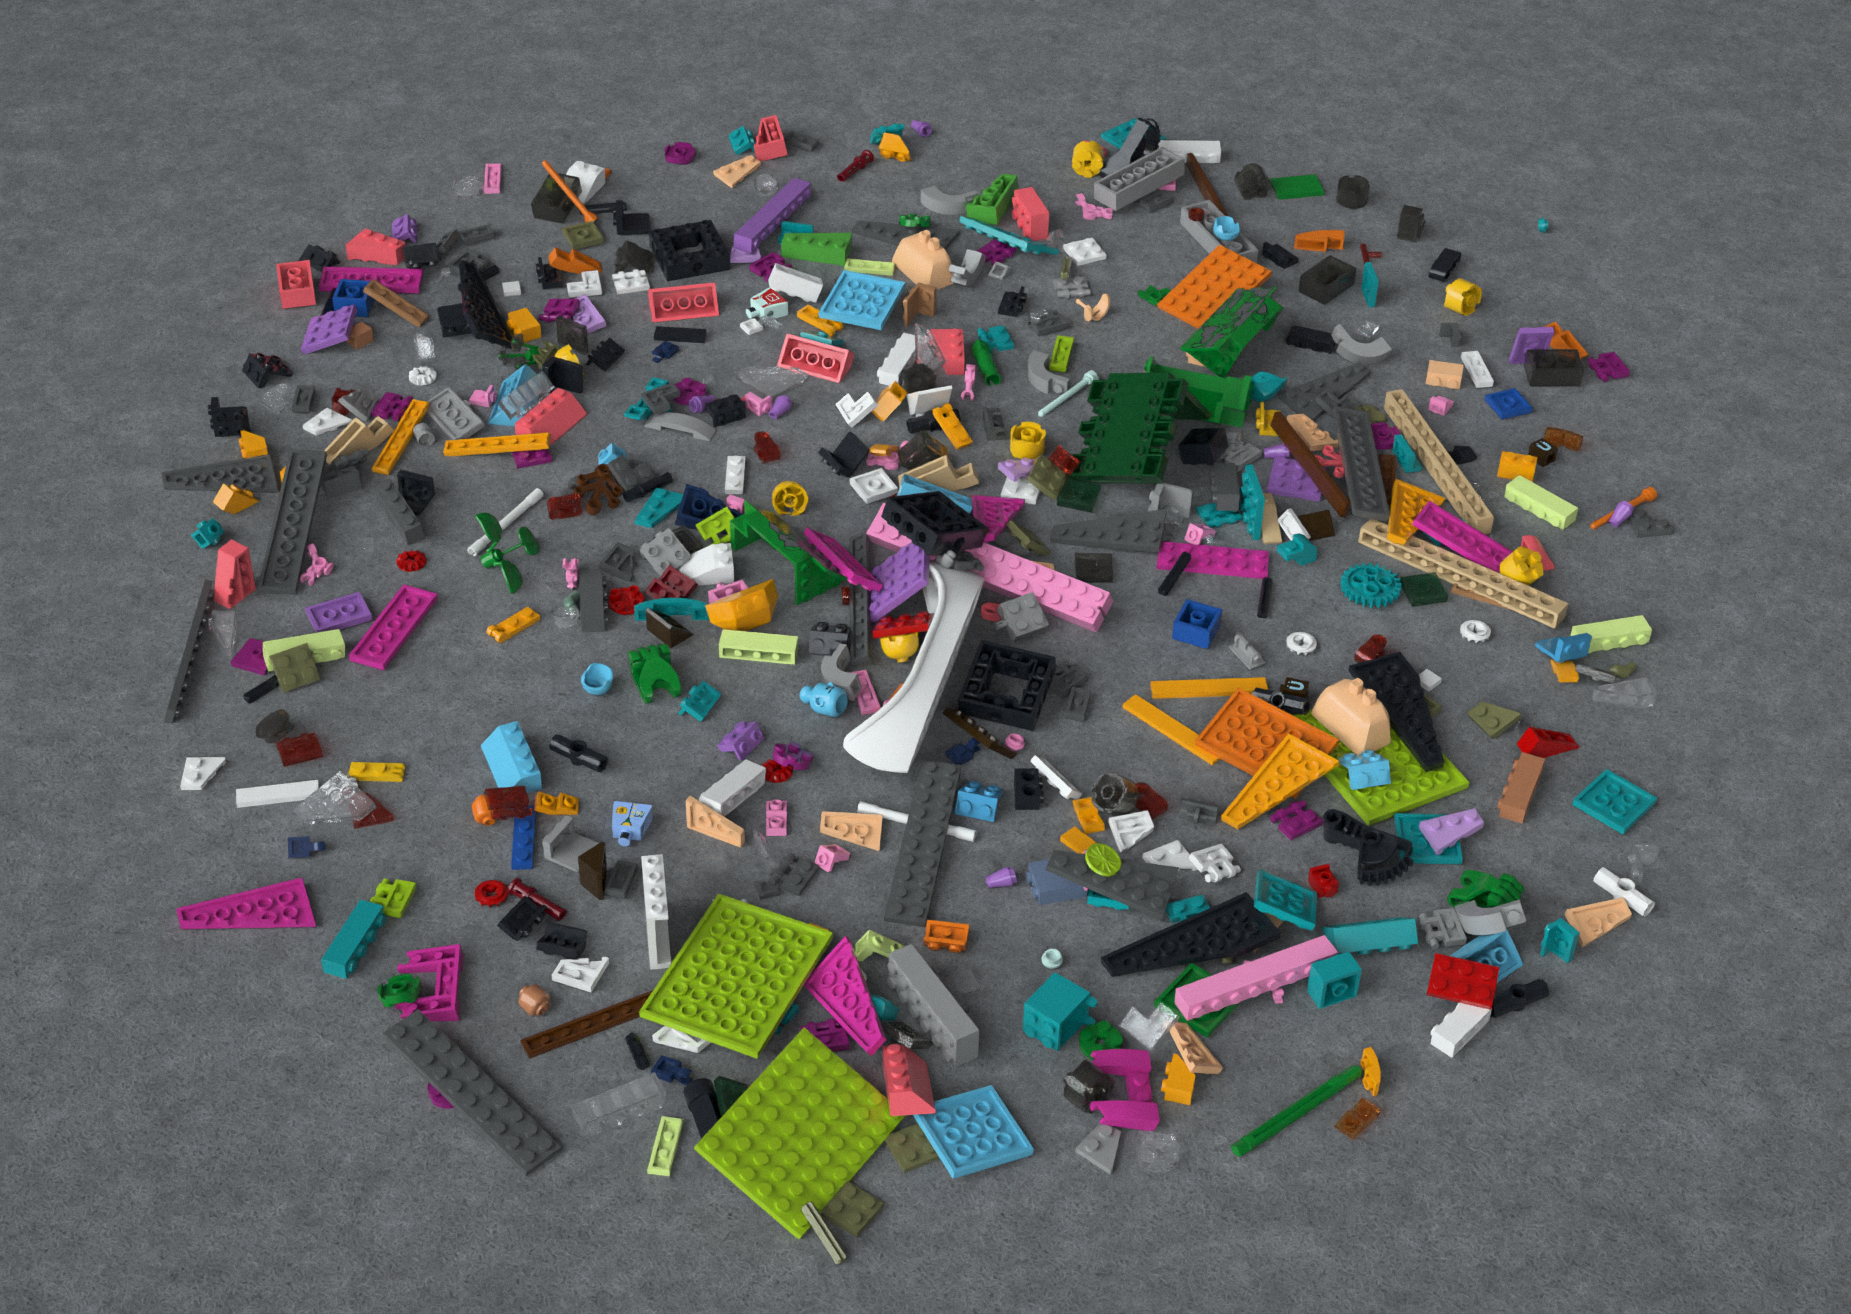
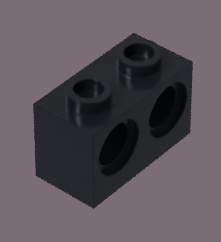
[1014,768,1044,810]

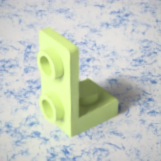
[855,930,905,961]

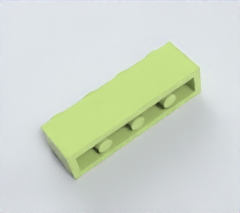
[1504,475,1578,530]
[1571,615,1652,653]
[263,629,345,672]
[719,629,798,664]

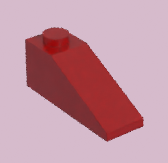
[1517,726,1580,758]

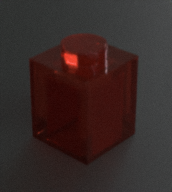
[1049,445,1081,476]

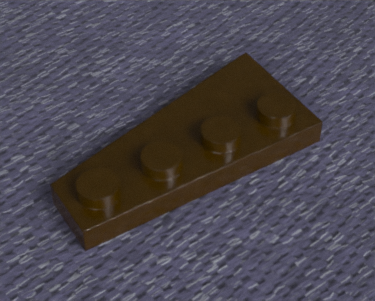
[942,707,1017,759]

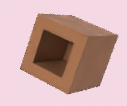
[346,322,373,349]

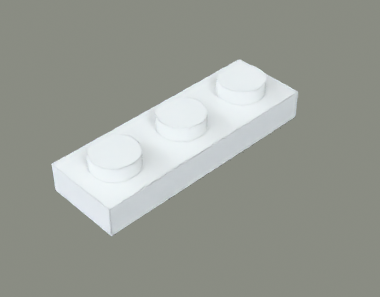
[1461,351,1494,388]
[725,456,746,494]
[1030,755,1082,800]

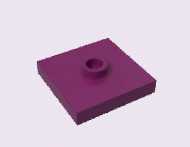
[230,638,268,676]

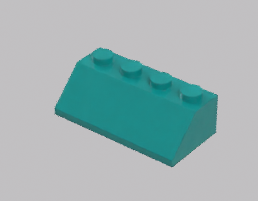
[1322,917,1418,955]

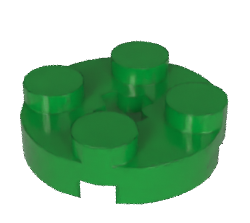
[899,213,931,227]
[377,974,422,1007]
[1079,1021,1123,1059]

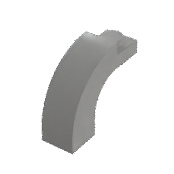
[921,186,978,215]
[949,249,986,287]
[1331,324,1392,364]
[1028,350,1070,394]
[821,644,862,701]
[1455,900,1527,935]

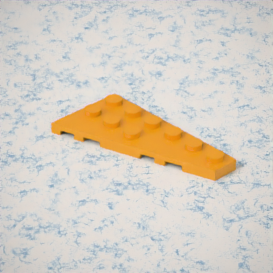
[1387,479,1446,546]
[1221,734,1339,830]

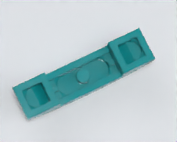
[624,377,669,421]
[634,598,709,621]

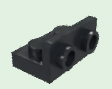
[1262,242,1299,269]
[998,286,1027,317]

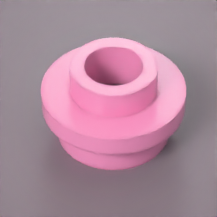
[1005,733,1025,751]

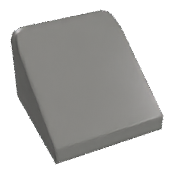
[988,261,1012,280]

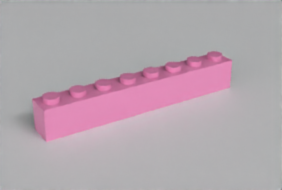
[1174,935,1338,1021]

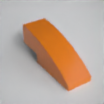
[1294,230,1345,252]
[548,247,602,274]
[1544,321,1588,362]

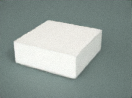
[502,281,521,296]
[740,318,763,335]
[1419,669,1442,691]

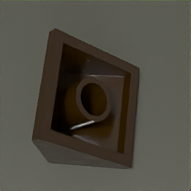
[1297,509,1335,541]
[646,608,694,648]
[578,842,607,900]

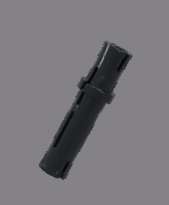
[622,472,673,503]

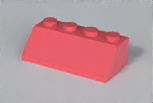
[648,283,719,322]
[777,334,855,383]
[515,388,587,446]
[882,1044,935,1116]

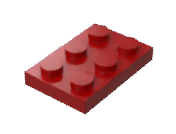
[872,611,935,638]
[1426,953,1500,1010]

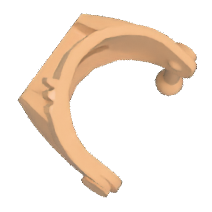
[1076,294,1110,322]

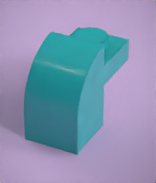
[1277,533,1317,566]

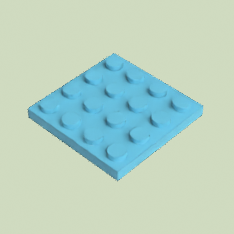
[819,270,906,330]
[913,1085,1034,1179]

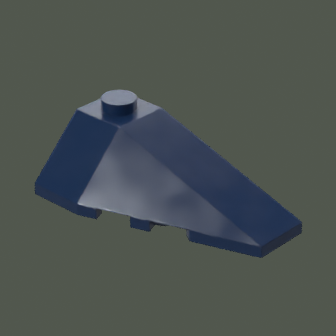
[675,484,743,535]

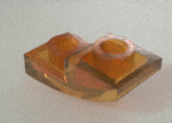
[1544,427,1583,452]
[1334,1098,1380,1140]

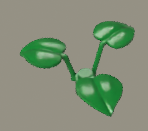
[474,512,540,594]

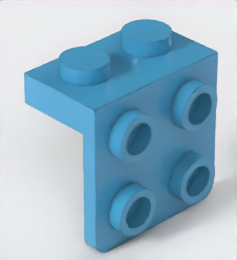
[1535,633,1592,662]
[955,781,1005,822]

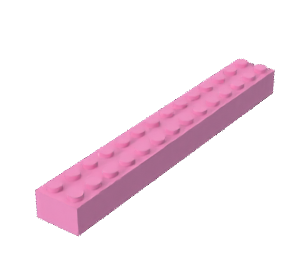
[866,503,1113,633]

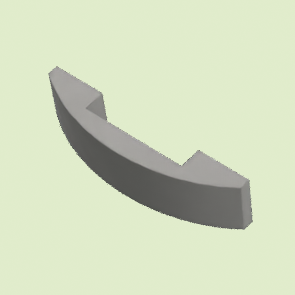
[644,412,716,441]

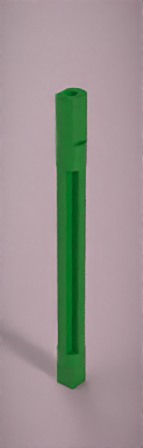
[1230,1065,1362,1157]

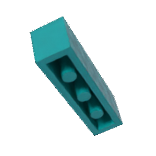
[321,899,386,979]

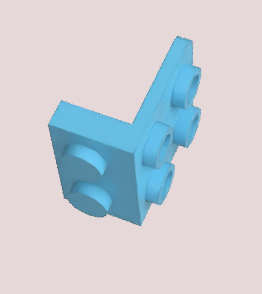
[1338,750,1391,790]

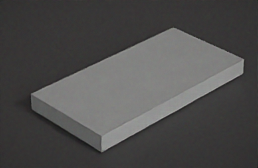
[426,387,485,440]

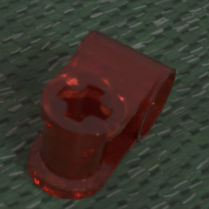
[331,388,355,416]
[754,431,781,464]
[547,494,583,520]
[1354,634,1387,663]
[1131,782,1168,820]

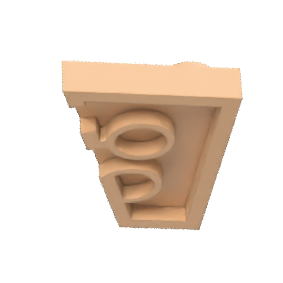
[1287,414,1339,451]
[1565,897,1632,947]

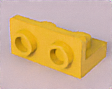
[1256,402,1278,436]

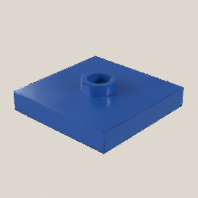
[1484,388,1533,420]

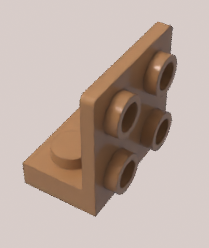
[903,282,937,327]

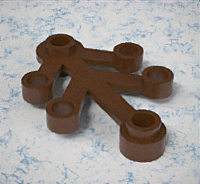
[573,464,623,515]

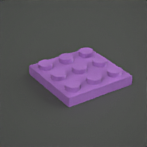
[301,305,357,354]
[1267,456,1327,502]

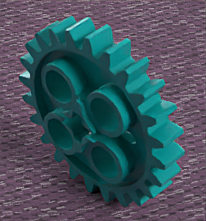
[1340,562,1402,608]

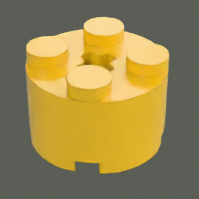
[1072,141,1104,178]
[1444,278,1482,316]
[1010,422,1046,459]
[1499,546,1543,586]

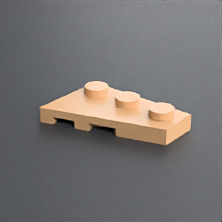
[713,155,761,188]
[686,795,745,847]
[820,811,883,851]
[1168,1022,1223,1074]

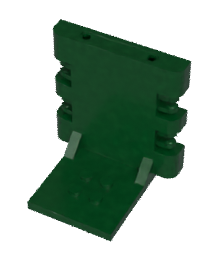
[1066,372,1211,484]

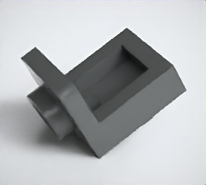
[1439,323,1463,347]

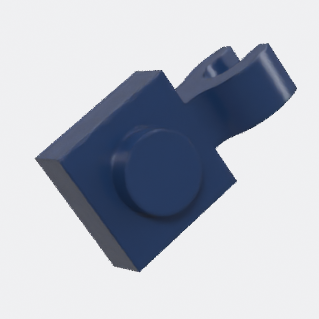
[652,341,679,363]
[945,737,981,765]
[288,836,325,858]
[651,1055,692,1085]

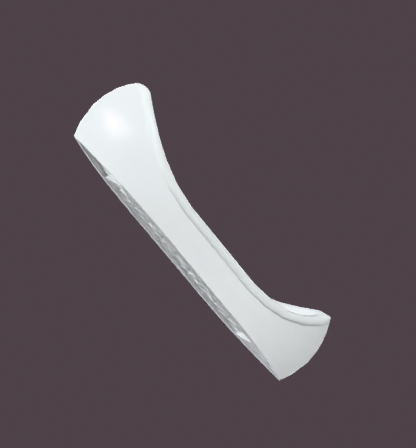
[843,562,985,773]

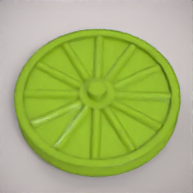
[1085,843,1121,877]

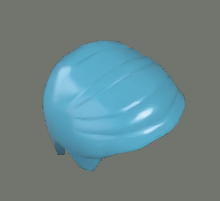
[1213,216,1241,241]
[581,663,613,695]

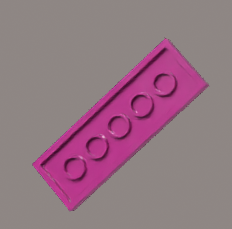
[319,267,424,293]
[1412,501,1512,574]
[803,527,883,592]
[1157,541,1269,579]
[349,584,438,670]

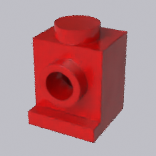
[1308,863,1339,898]

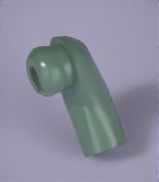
[563,590,580,613]

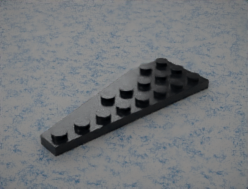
[459,260,519,350]
[1349,651,1444,772]
[1101,892,1281,977]

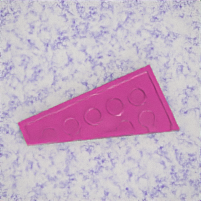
[971,495,1025,543]
[176,878,316,929]
[804,936,887,1056]

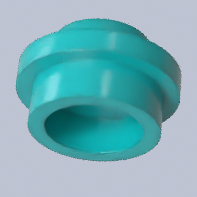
[1538,217,1549,233]

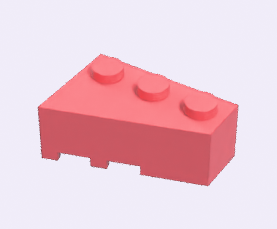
[754,115,787,161]
[346,229,406,265]
[929,328,965,375]
[213,539,256,609]

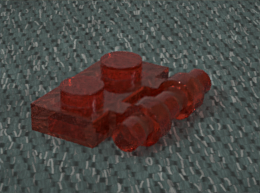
[275,732,323,767]
[484,786,533,820]

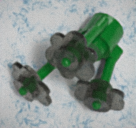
[498,333,540,370]

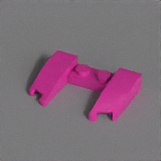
[394,944,464,1022]
[1084,1049,1160,1131]

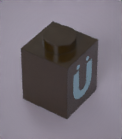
[1528,438,1558,467]
[1279,677,1309,703]

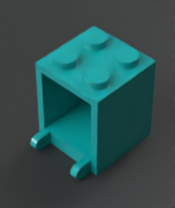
[1022,972,1097,1051]

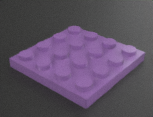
[869,542,930,623]

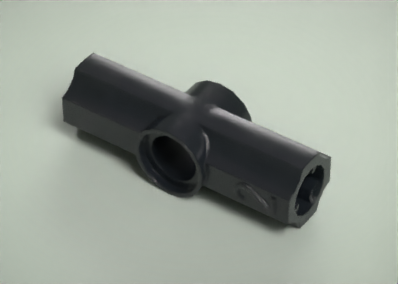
[906,409,961,434]
[1252,687,1311,716]
[549,734,608,773]
[1491,979,1549,1018]

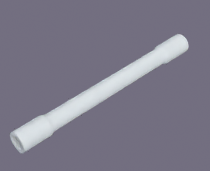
[467,488,544,556]
[857,801,977,842]

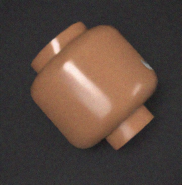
[518,984,551,1016]

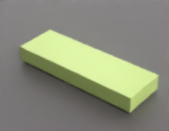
[844,258,895,276]
[647,1116,684,1176]

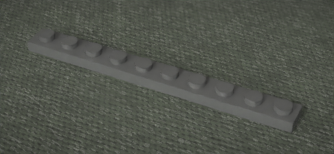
[849,531,871,666]
[164,579,214,723]

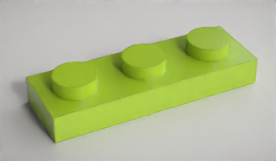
[1049,335,1074,373]

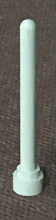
[1038,370,1098,417]

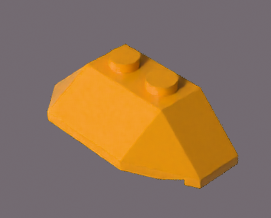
[705,579,779,631]

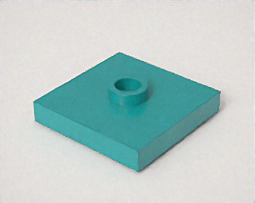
[1361,262,1379,307]
[800,331,844,346]

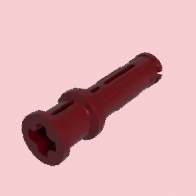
[837,150,874,182]
[508,878,567,921]

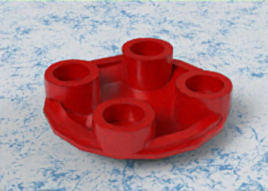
[608,585,645,615]

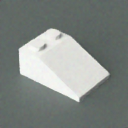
[554,161,606,205]
[906,385,952,417]
[677,543,734,585]

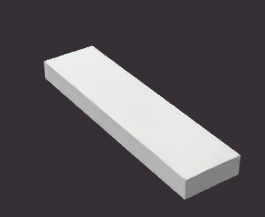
[236,780,320,808]

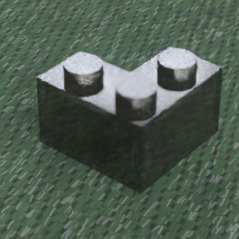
[1397,205,1426,243]
[897,430,950,471]

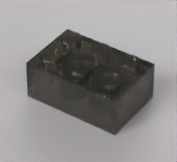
[531,173,582,224]
[1298,255,1357,305]
[1524,349,1584,386]

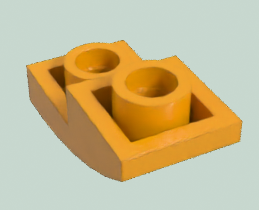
[534,791,579,815]
[1360,1047,1381,1096]

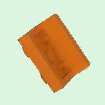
[923,920,969,953]

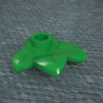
[1138,285,1170,305]

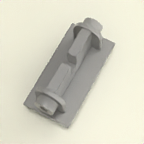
[1228,634,1266,670]

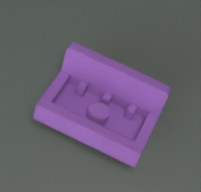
[392,214,418,243]
[717,721,764,760]

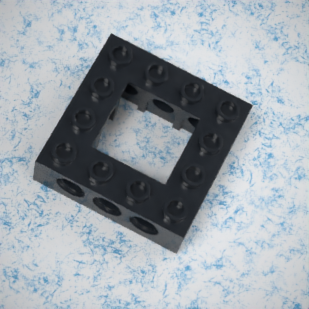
[649,220,730,282]
[881,491,989,556]
[958,640,1056,731]

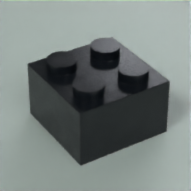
[1178,428,1229,465]

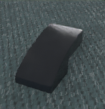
[1447,446,1477,465]

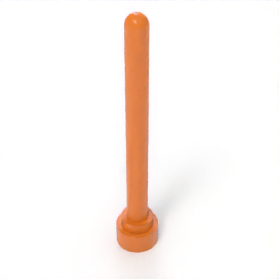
[542,160,598,222]
[1590,486,1657,529]

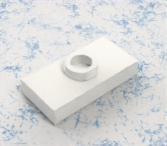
[1277,508,1311,540]

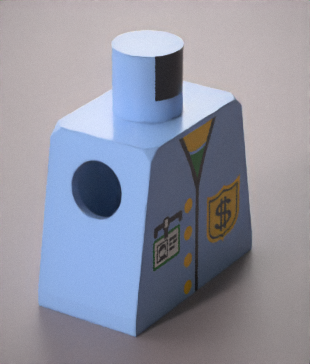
[612,801,653,846]

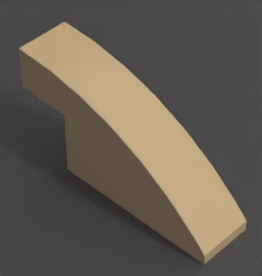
[324,416,394,466]
[898,455,979,491]

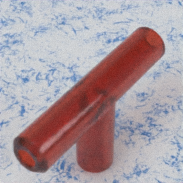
[1360,243,1382,264]

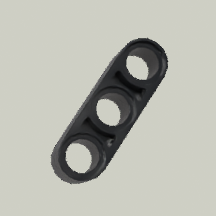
[1429,248,1461,282]
[1286,326,1336,354]

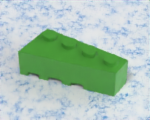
[966,173,1019,225]
[781,233,852,266]

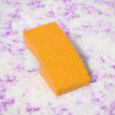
[869,444,898,457]
[1550,659,1579,682]
[1072,797,1105,834]

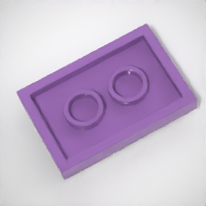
[1508,327,1554,364]
[305,592,372,633]

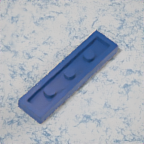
[511,806,536,870]

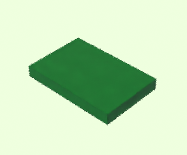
[1270,174,1324,200]

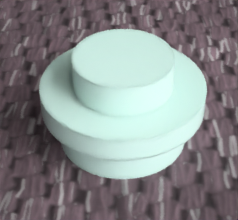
[1042,949,1063,969]

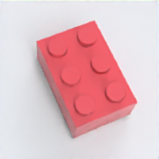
[1011,187,1049,241]
[276,260,316,309]

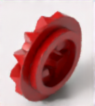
[396,549,427,572]
[762,759,793,783]
[474,880,508,908]

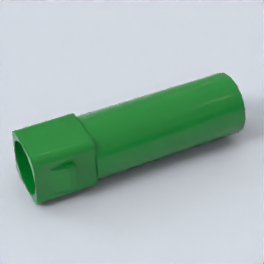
[971,339,1001,386]

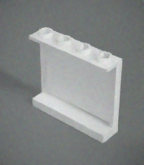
[641,854,671,970]

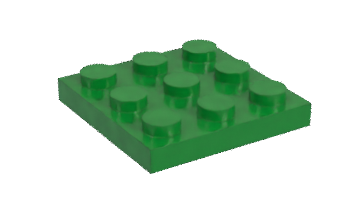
[1154,963,1242,1038]

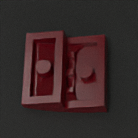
[644,565,698,599]

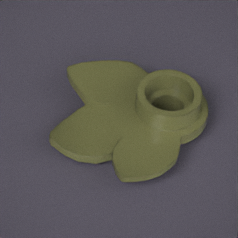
[1355,405,1387,424]

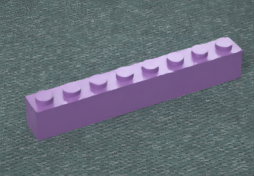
[734,178,812,253]

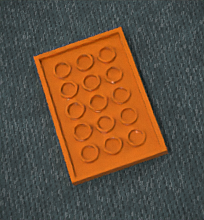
[1157,244,1272,329]
[1195,687,1339,799]

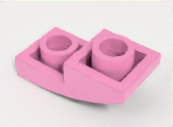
[766,799,787,836]

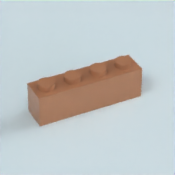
[1497,752,1545,824]

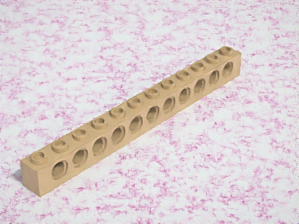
[1384,389,1494,535]
[1358,519,1568,629]

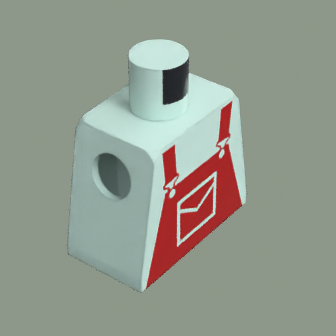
[746,287,788,321]

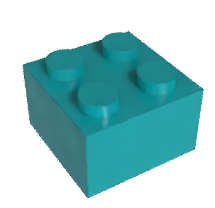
[1307,952,1362,1009]

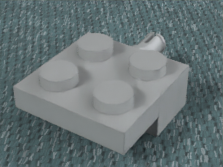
[994,592,1049,642]

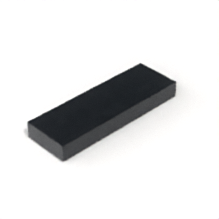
[654,326,706,343]

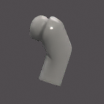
[936,550,956,568]

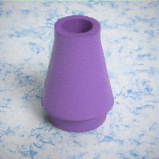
[911,120,932,137]
[689,395,715,413]
[768,395,792,419]
[1264,443,1290,459]
[1608,500,1634,528]
[985,866,1017,889]

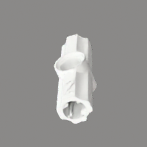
[1593,867,1655,916]

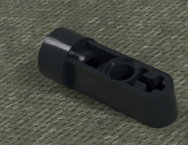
[683,1078,723,1139]

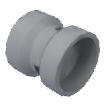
[413,423,435,447]

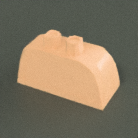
[892,230,954,290]
[1311,678,1391,755]

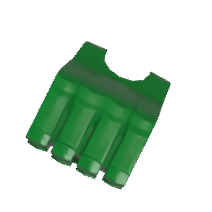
[627,644,681,704]
[1447,870,1525,908]

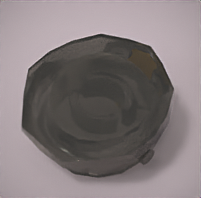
[256,709,295,743]

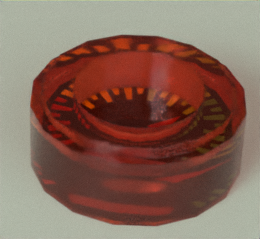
[1188,207,1205,221]
[842,587,850,605]

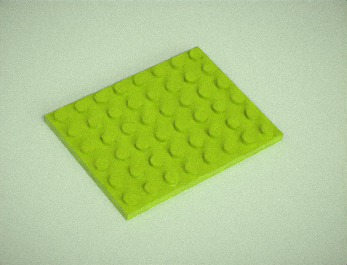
[1293,708,1470,826]
[639,893,833,1059]
[694,1028,906,1239]

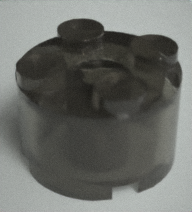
[1234,163,1271,200]
[1336,175,1370,210]
[902,363,937,399]
[1092,773,1140,817]
[1063,1059,1114,1114]

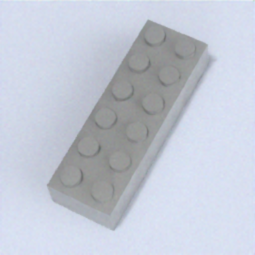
[1094,147,1184,211]
[1180,200,1258,263]
[887,944,979,1068]

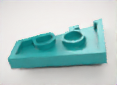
[635,488,683,528]

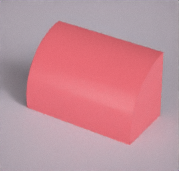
[1521,535,1555,571]

